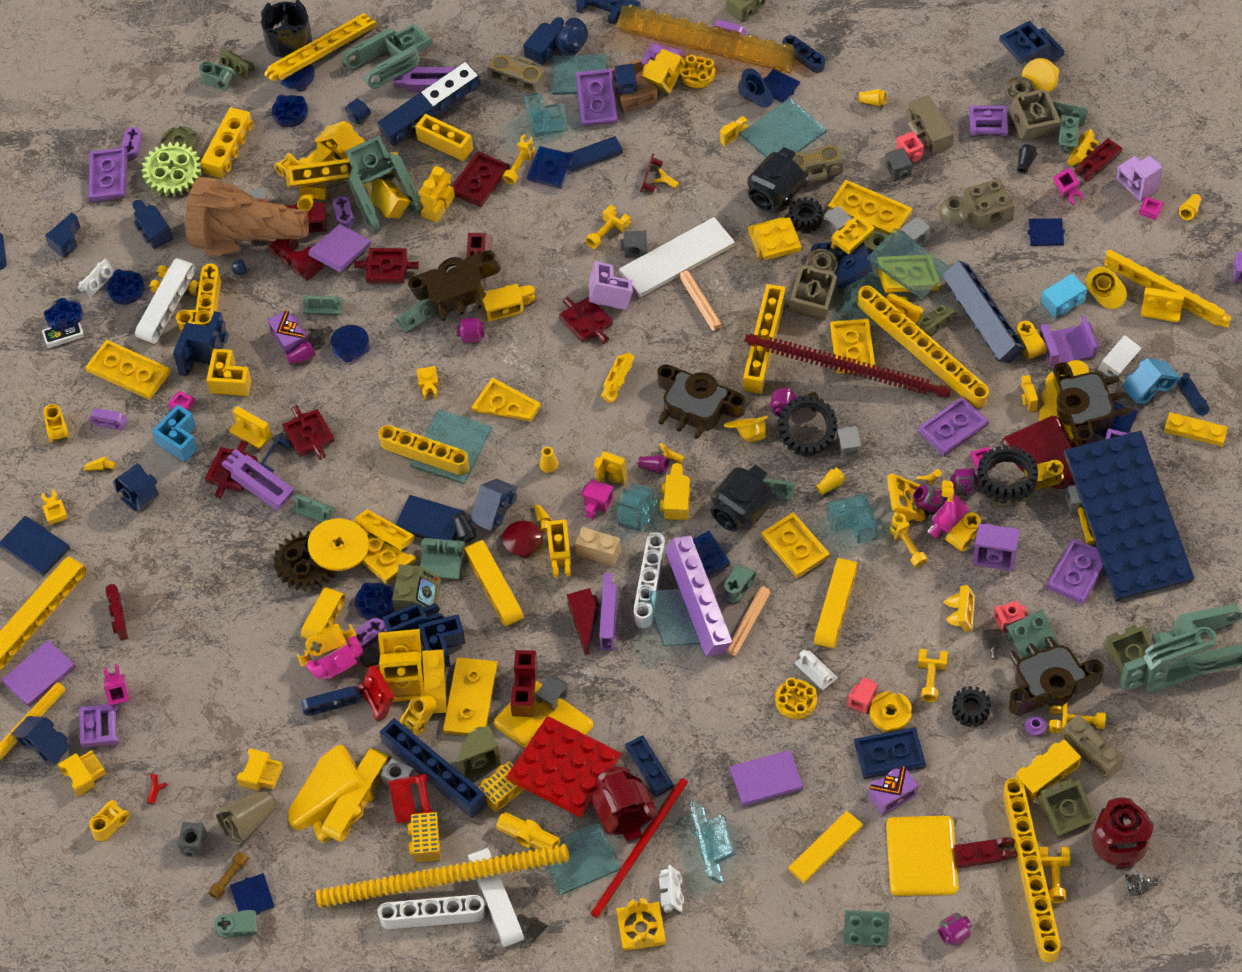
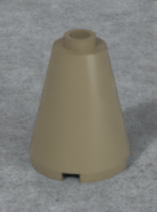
[216,791,277,845]

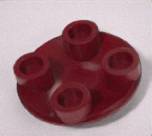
[502,521,543,558]

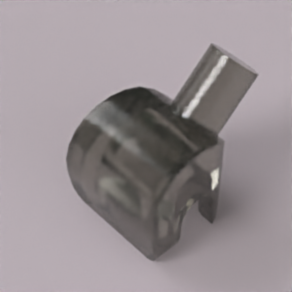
[307,325,333,350]
[982,629,1002,660]
[1125,871,1158,896]
[517,914,548,942]

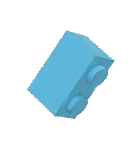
[1041,273,1087,318]

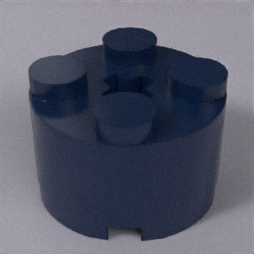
[113,463,159,511]

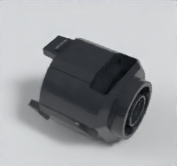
[261,0,312,58]
[747,147,812,212]
[710,465,778,532]

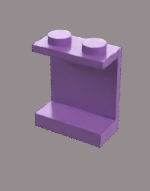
[1039,316,1099,367]

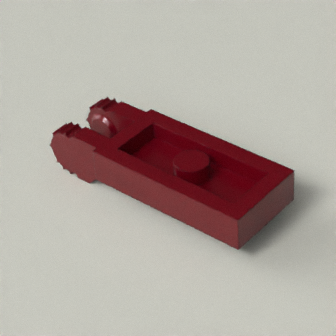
[1075,138,1122,182]
[105,584,128,641]
[954,837,1017,868]

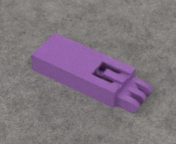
[393,67,456,92]
[222,449,294,512]
[599,573,617,650]

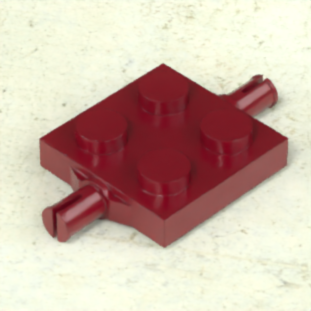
[354,248,419,283]
[559,297,613,344]
[282,405,335,460]
[205,440,258,499]

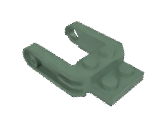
[342,24,433,89]
[345,136,423,232]
[1152,604,1242,675]
[1120,627,1216,692]

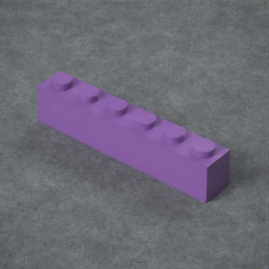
[665,536,732,657]

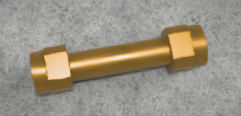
[208,851,249,900]

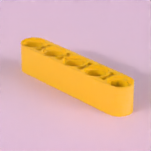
[378,425,470,475]
[464,540,524,627]
[814,558,858,649]
[321,747,391,842]

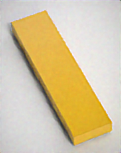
[788,811,863,884]

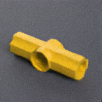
[496,812,560,850]

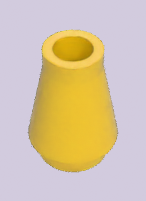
[859,89,887,107]
[1179,194,1201,220]
[539,446,559,473]
[815,467,846,495]

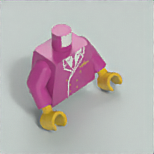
[927,480,969,539]
[297,624,363,680]

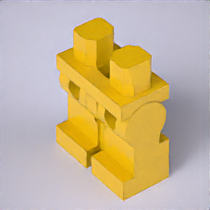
[418,166,455,223]

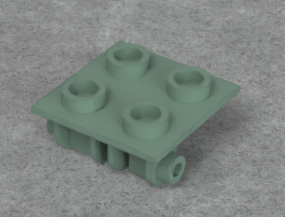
[420,538,464,580]
[1006,609,1060,658]
[844,910,890,946]

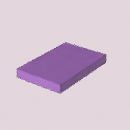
[576,69,618,126]
[88,147,127,202]
[308,224,371,272]
[918,396,989,457]
[1046,538,1104,605]
[1,640,76,707]
[730,750,803,807]

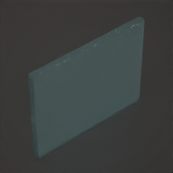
[740,98,827,157]
[866,228,951,300]
[410,409,492,484]

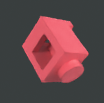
[896,131,924,162]
[993,600,1027,633]
[847,678,878,714]

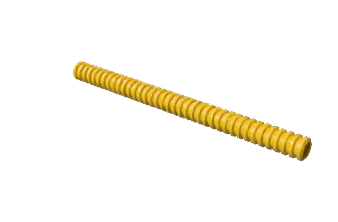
[316,843,569,908]

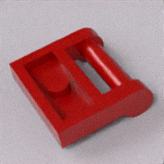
[358,665,395,721]
[388,774,433,823]

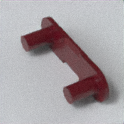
[640,153,663,192]

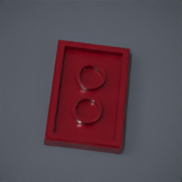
[451,151,510,208]

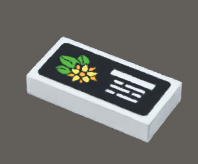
[42,319,84,348]

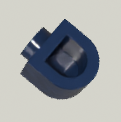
[345,98,371,124]

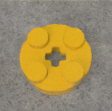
[870,691,912,733]

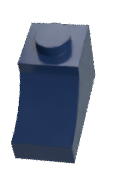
[614,63,637,94]
[45,213,81,258]

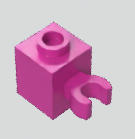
[1053,167,1083,205]
[582,479,614,519]
[104,664,129,706]

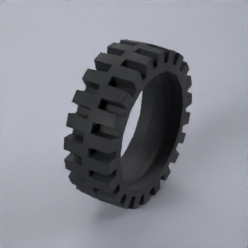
[777,395,838,456]
[977,445,1038,503]

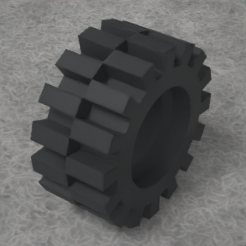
[789,197,823,233]
[952,686,991,727]

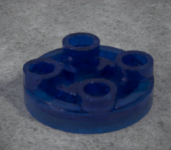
[280,63,315,92]
[271,95,308,127]
[106,269,145,305]
[43,298,84,330]
[330,325,370,362]
[355,582,394,620]

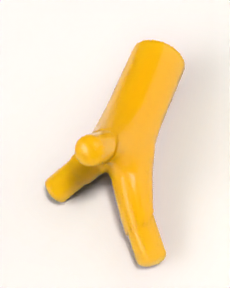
[653,168,679,189]
[659,443,685,464]
[917,469,942,485]

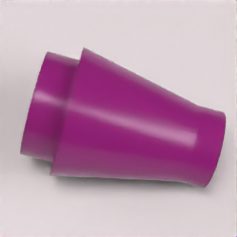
[286,342,316,365]
[638,454,669,474]

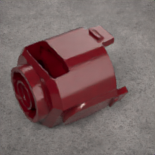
[590,767,658,842]
[1092,797,1154,869]

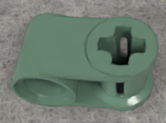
[199,61,236,90]
[724,563,756,604]
[214,910,258,938]

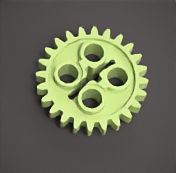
[141,142,202,197]

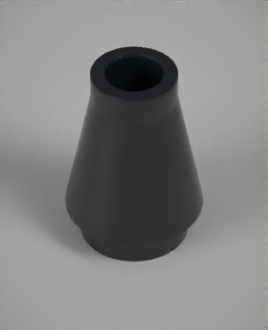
[1017,144,1037,174]
[452,512,477,543]

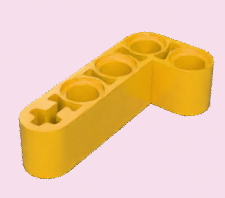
[176,263,221,333]

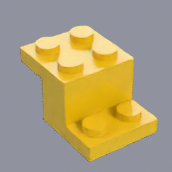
[748,217,802,260]
[378,629,425,702]

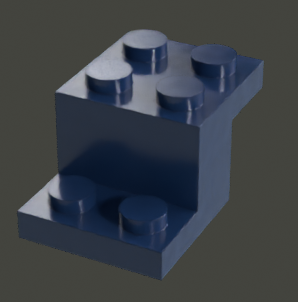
[999,21,1064,64]
[173,311,229,377]

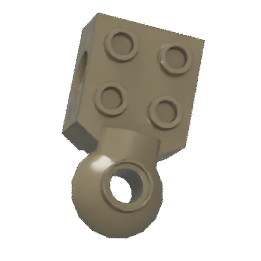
[1005,76,1061,141]
[938,178,1015,231]
[788,249,838,320]

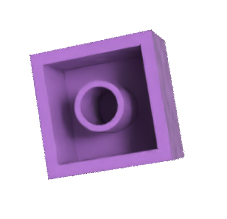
[973,523,1020,571]

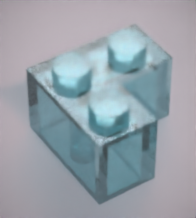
[523,92,568,137]
[617,483,657,532]
[826,493,878,544]

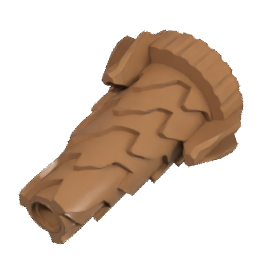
[185,177,309,256]

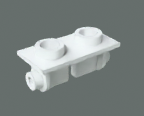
[77,259,115,298]
[794,649,838,691]
[659,865,684,913]

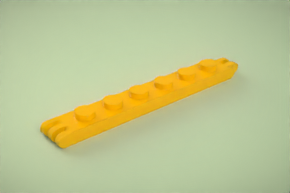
[264,13,377,81]
[1104,250,1231,328]

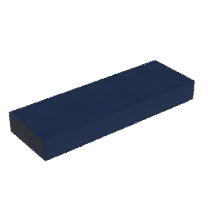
[564,136,623,171]
[625,735,674,797]

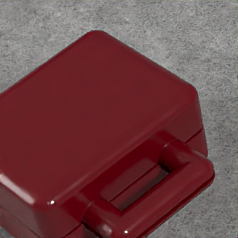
[1002,416,1087,489]

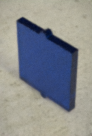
[763,69,800,103]
[1028,218,1065,246]
[230,873,275,915]

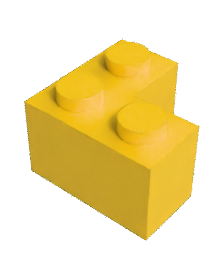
[642,49,685,94]
[314,121,365,159]
[206,349,252,396]

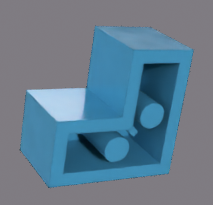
[1122,358,1181,404]
[152,404,198,462]

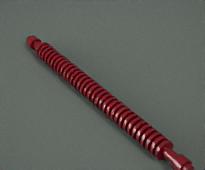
[744,333,951,398]

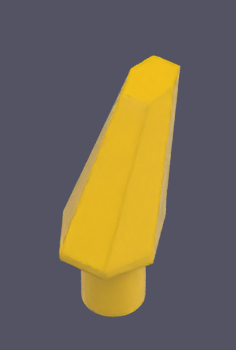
[84,457,116,471]
[534,505,552,532]

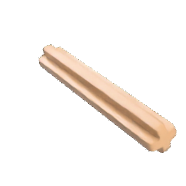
[680,270,721,331]
[727,586,770,656]

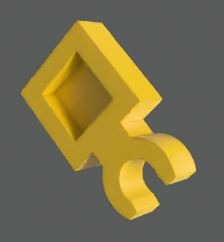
[720,116,748,146]
[417,366,439,400]
[1021,375,1038,412]
[41,489,68,525]

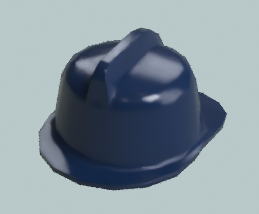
[556,17,588,56]
[738,68,773,108]

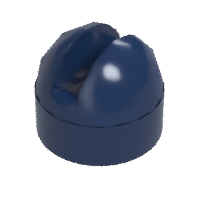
[232,259,247,275]

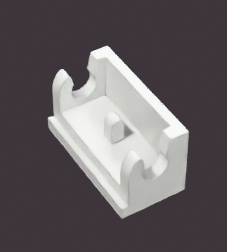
[1097,335,1141,377]

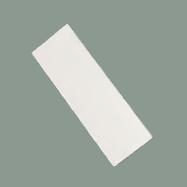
[619,217,735,298]

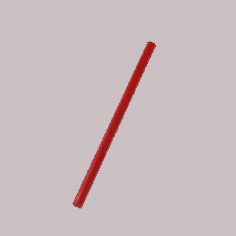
[590,778,688,918]

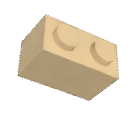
[575,527,621,567]

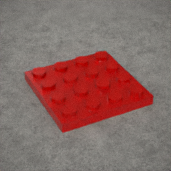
[507,716,621,818]

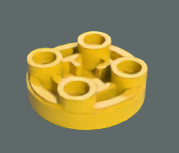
[679,55,716,88]
[1022,58,1059,93]
[775,677,817,719]

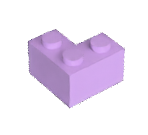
[1116,156,1162,201]
[589,261,633,310]

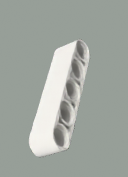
[135,258,196,344]
[634,532,665,628]
[467,848,524,947]
[378,895,486,929]

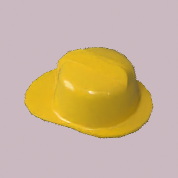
[1085,267,1127,309]
[724,415,769,442]

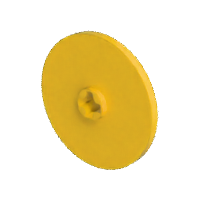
[308,518,369,571]

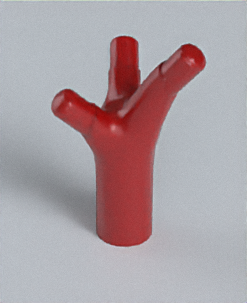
[147,773,167,805]

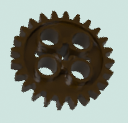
[274,531,336,591]

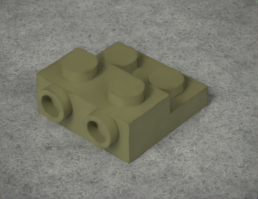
[1103,625,1153,678]
[1037,779,1097,837]

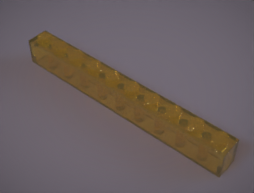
[616,5,797,74]

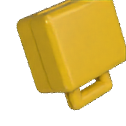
[493,681,594,748]
[288,745,374,843]
[886,816,959,896]

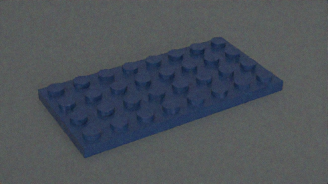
[1064,430,1194,601]

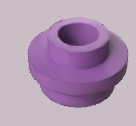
[1025,716,1046,736]

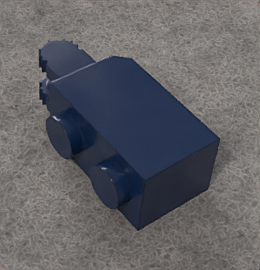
[523,17,564,65]
[132,199,173,249]
[382,604,444,636]

